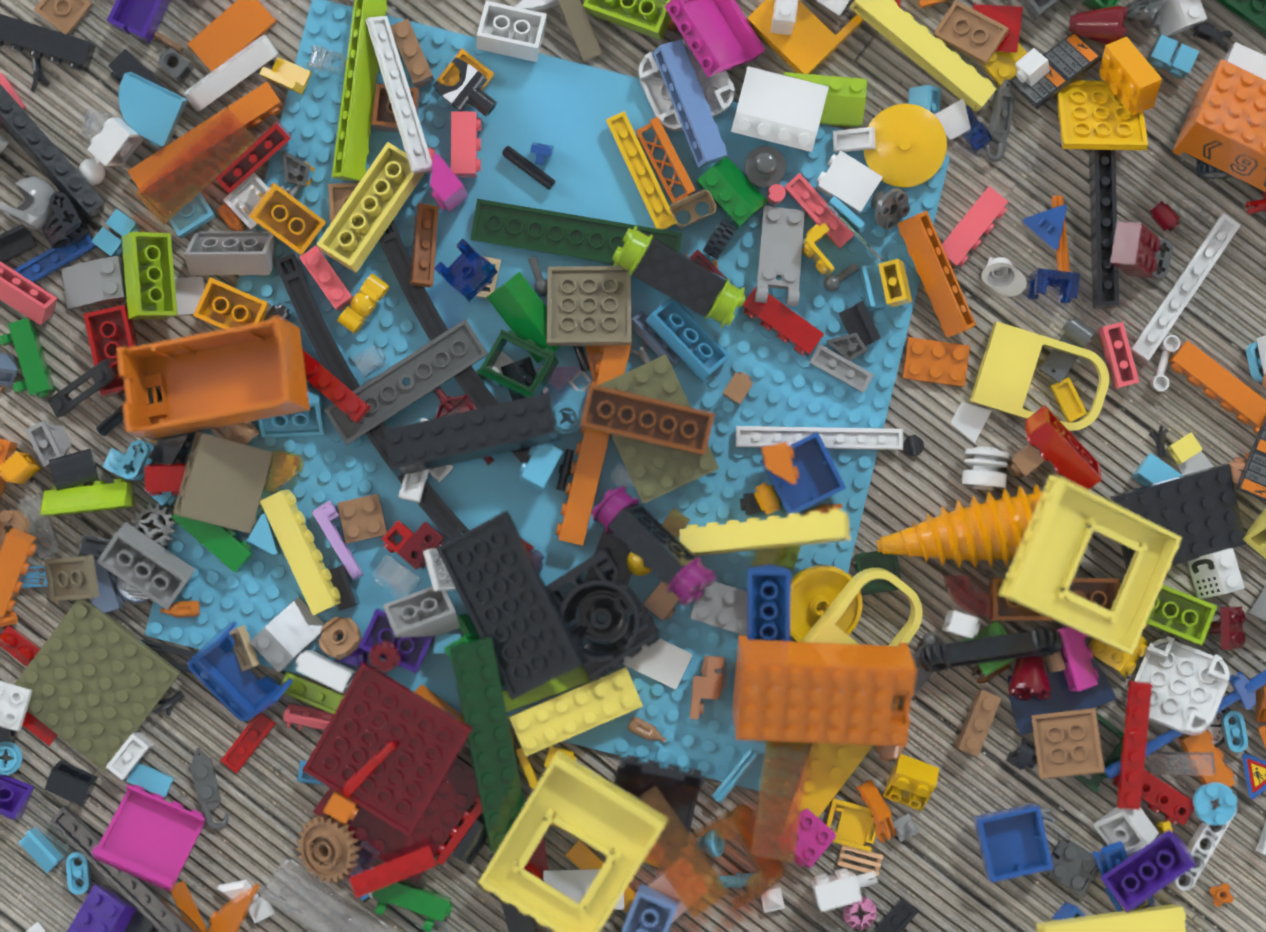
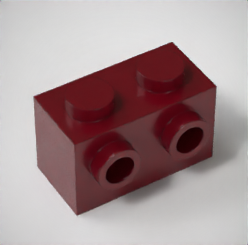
[397,522,446,570]

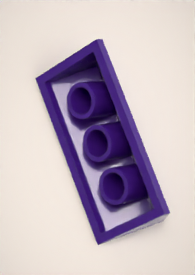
[0,774,34,820]
[1100,829,1196,912]

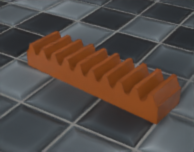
[410,203,439,288]

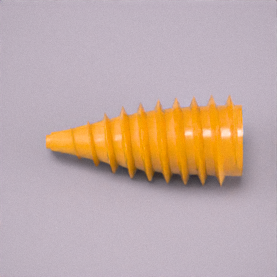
[876,485,1043,570]

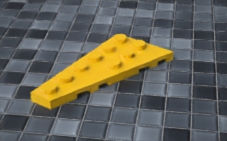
[782,743,874,833]

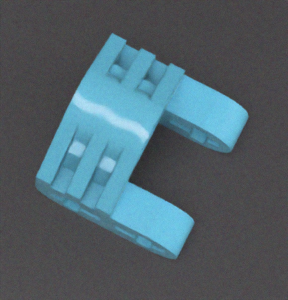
[102,440,155,481]

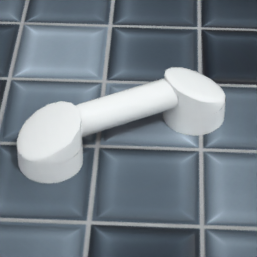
[1150,335,1180,392]

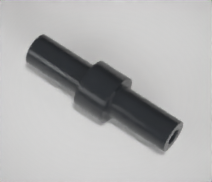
[556,449,574,491]

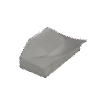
[25,420,71,467]

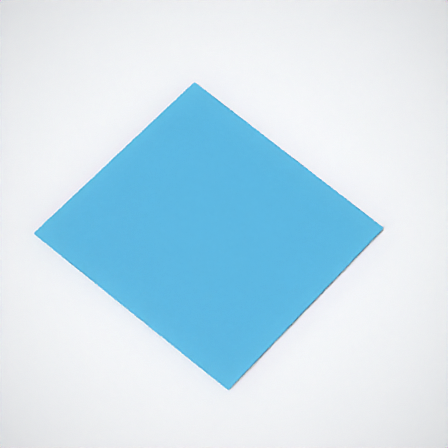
[145,0,949,798]

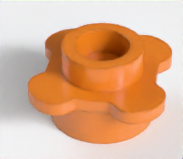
[1209,883,1234,907]

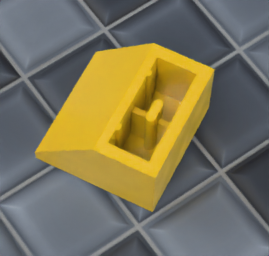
[882,754,939,812]

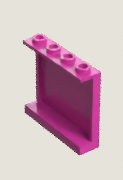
[665,0,766,77]
[91,784,205,892]

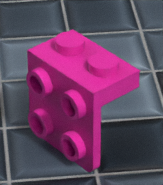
[774,809,836,868]

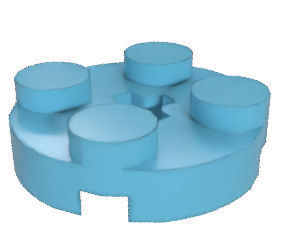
[1192,782,1237,825]

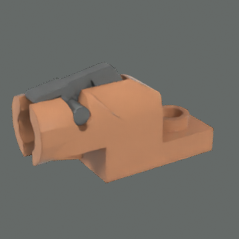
[689,655,728,719]

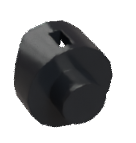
[1006,738,1037,770]

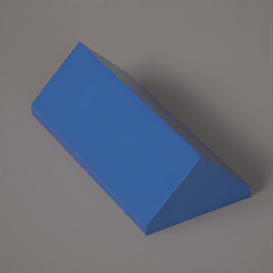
[747,564,791,641]

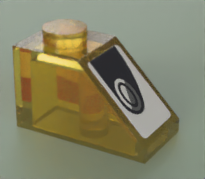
[266,450,304,493]

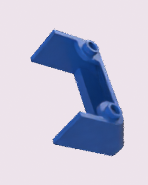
[188,621,293,721]

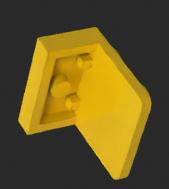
[802,223,835,276]
[1088,635,1149,678]

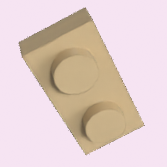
[229,625,260,672]

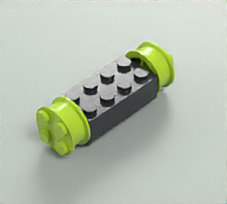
[612,225,746,328]

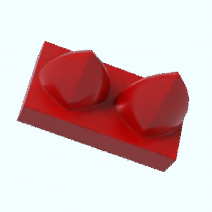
[0,625,40,667]

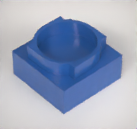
[760,432,846,517]
[973,803,1054,882]

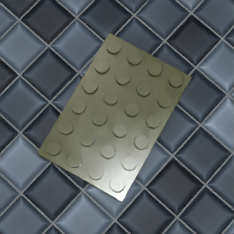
[598,354,719,504]

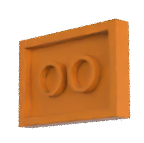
[902,337,970,387]

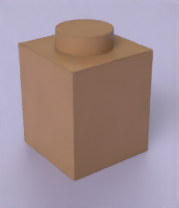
[722,371,753,405]

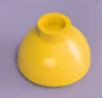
[627,552,653,576]

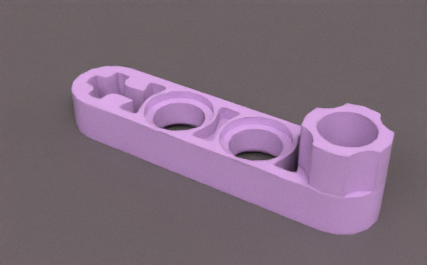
[312,500,364,580]

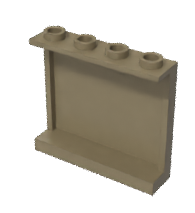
[173,432,274,534]

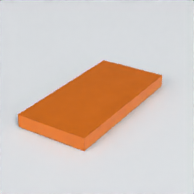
[187,0,277,72]

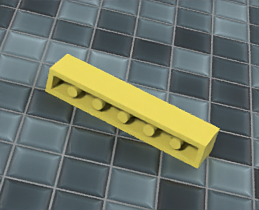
[260,489,341,615]

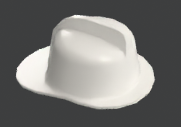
[981,257,1027,297]

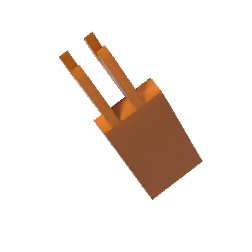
[856,780,896,843]

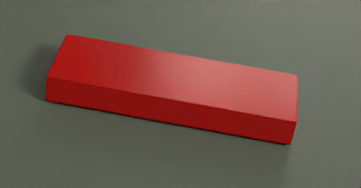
[220,712,276,774]

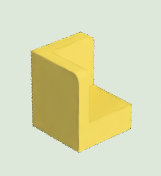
[1166,432,1202,465]

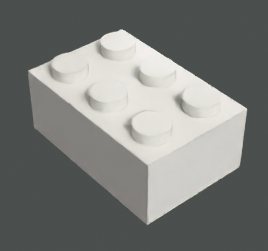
[476,1,547,62]

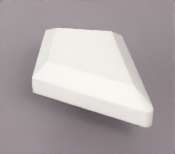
[217,880,259,901]

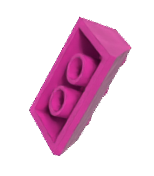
[430,153,468,213]
[1057,626,1099,691]

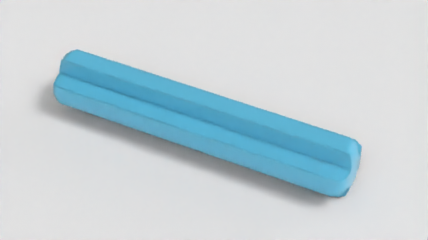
[712,749,758,803]

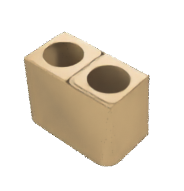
[669,190,716,231]

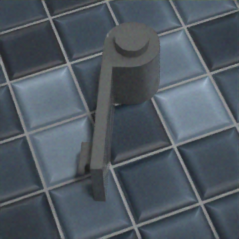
[1039,318,1096,384]

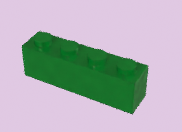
[171,514,255,573]

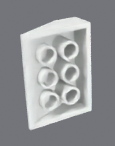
[731,66,829,152]

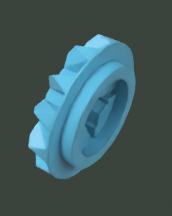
[554,401,583,434]
[0,741,24,775]

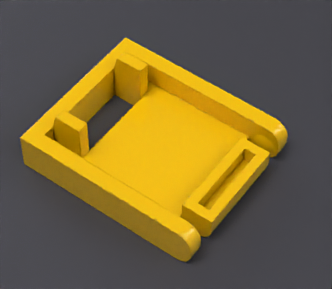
[826,798,877,852]

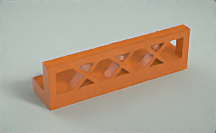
[635,117,696,204]

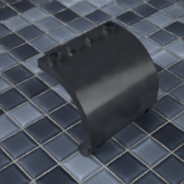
[614,755,706,848]

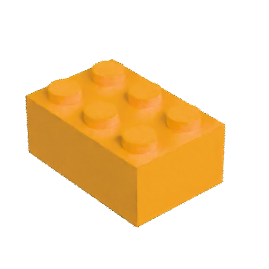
[1099,37,1162,116]
[248,182,326,255]
[193,278,272,329]

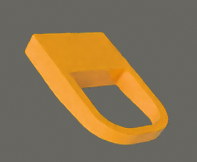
[747,0,865,74]

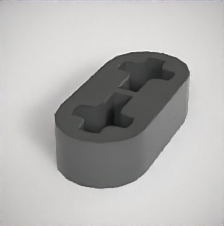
[1152,239,1173,279]

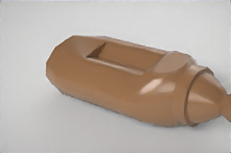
[627,717,666,742]

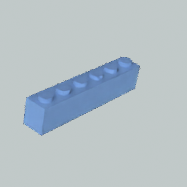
[653,39,728,168]

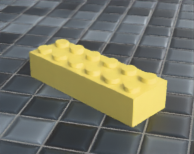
[317,142,425,273]
[509,666,643,756]

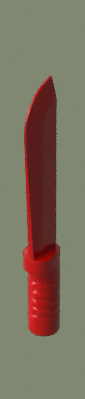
[343,741,397,798]

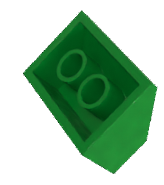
[696,156,769,230]

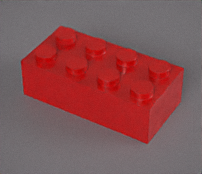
[83,305,138,397]
[1025,405,1102,491]

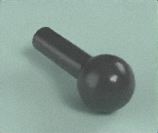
[528,256,547,295]
[824,263,860,292]

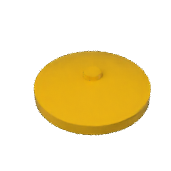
[863,104,947,188]
[790,565,862,642]

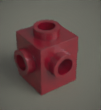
[369,641,401,673]

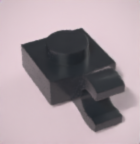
[1192,23,1233,48]

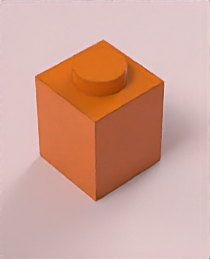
[323,791,359,824]

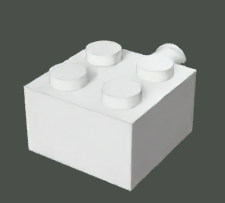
[811,868,878,912]

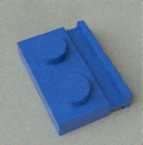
[1092,840,1128,887]

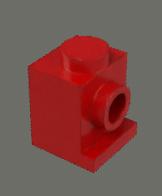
[382,520,414,553]

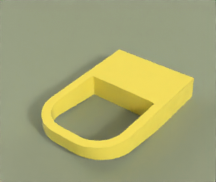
[969,321,1109,431]
[801,568,922,646]

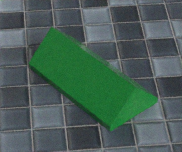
[487,271,561,363]

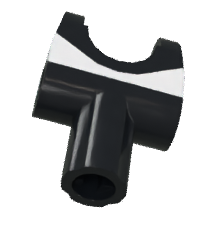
[433,57,497,117]

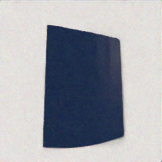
[1008,659,1116,735]

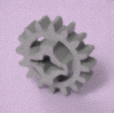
[131,504,177,546]

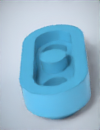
[1246,342,1264,383]
[1221,710,1248,753]
[66,851,91,895]

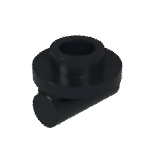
[903,434,924,456]

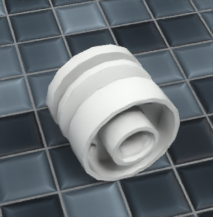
[962,447,1009,491]

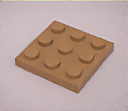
[1032,708,1105,780]

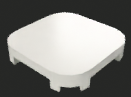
[638,39,735,132]
[1134,637,1230,735]

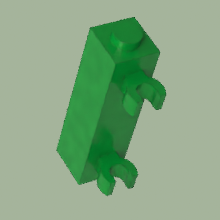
[0,318,56,399]
[371,881,454,932]

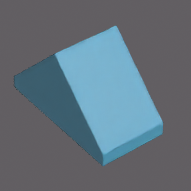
[247,513,281,555]

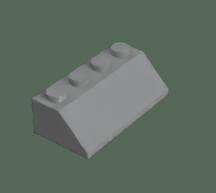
[184,230,276,276]
[97,522,196,610]

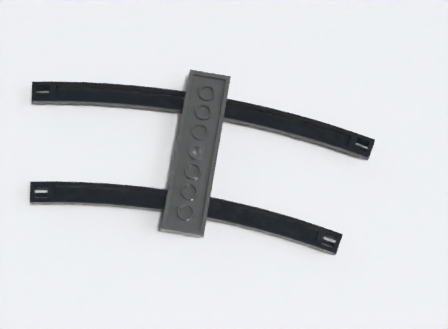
[275,220,555,541]

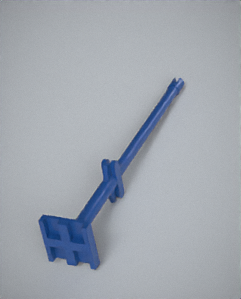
[1104,670,1266,780]

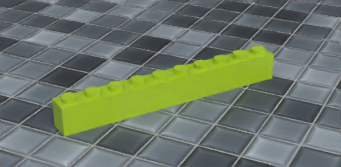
[332,0,387,183]

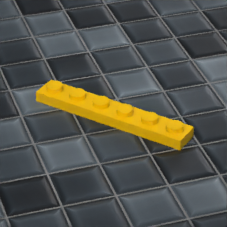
[606,111,677,230]

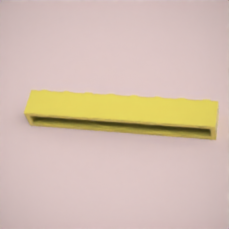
[849,0,996,113]
[679,509,850,556]

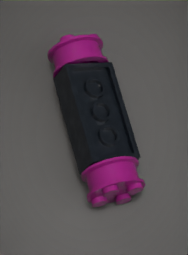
[591,486,716,606]

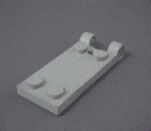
[755,206,805,307]

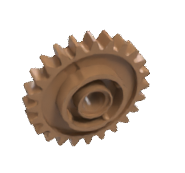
[297,814,359,883]

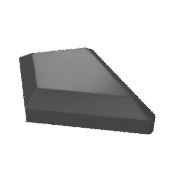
[282,151,311,187]
[827,333,868,361]

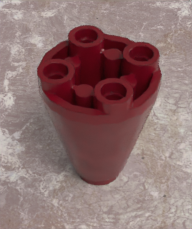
[1069,5,1127,45]
[1008,656,1051,701]

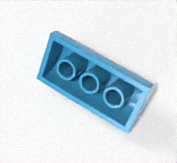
[645,298,730,382]

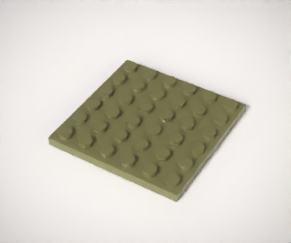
[14,599,181,772]

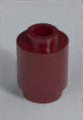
[1150,201,1180,232]

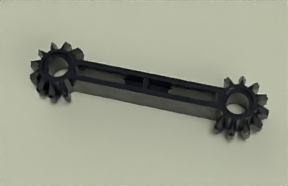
[919,626,1062,673]

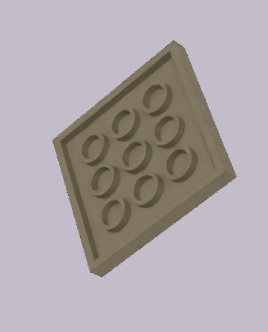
[547,266,631,346]

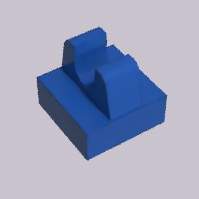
[530,142,554,165]

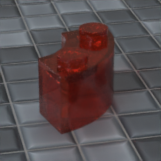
[943,575,991,617]

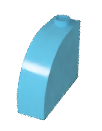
[119,72,188,148]

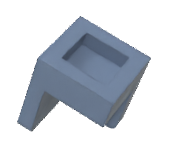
[0,353,18,386]

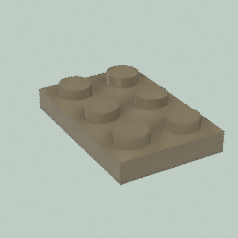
[44,555,100,601]

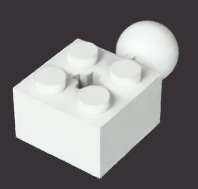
[78,117,145,185]

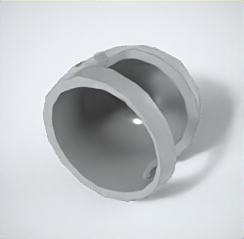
[0,176,60,232]

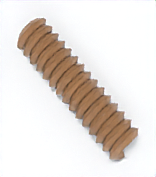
[154,31,184,54]

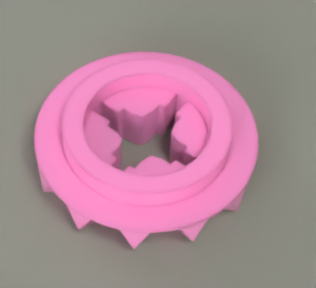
[843,896,877,930]

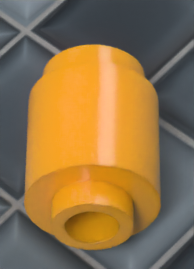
[753,482,781,515]

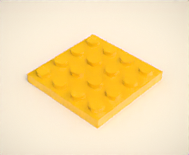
[1056,80,1148,150]

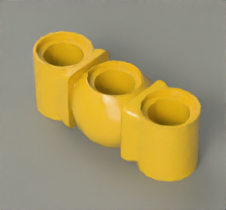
[337,273,390,334]

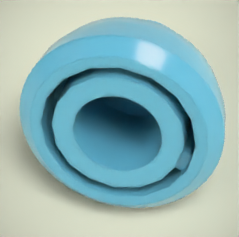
[698,827,725,857]

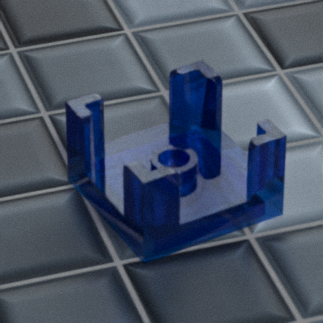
[434,238,498,302]
[1027,268,1080,304]

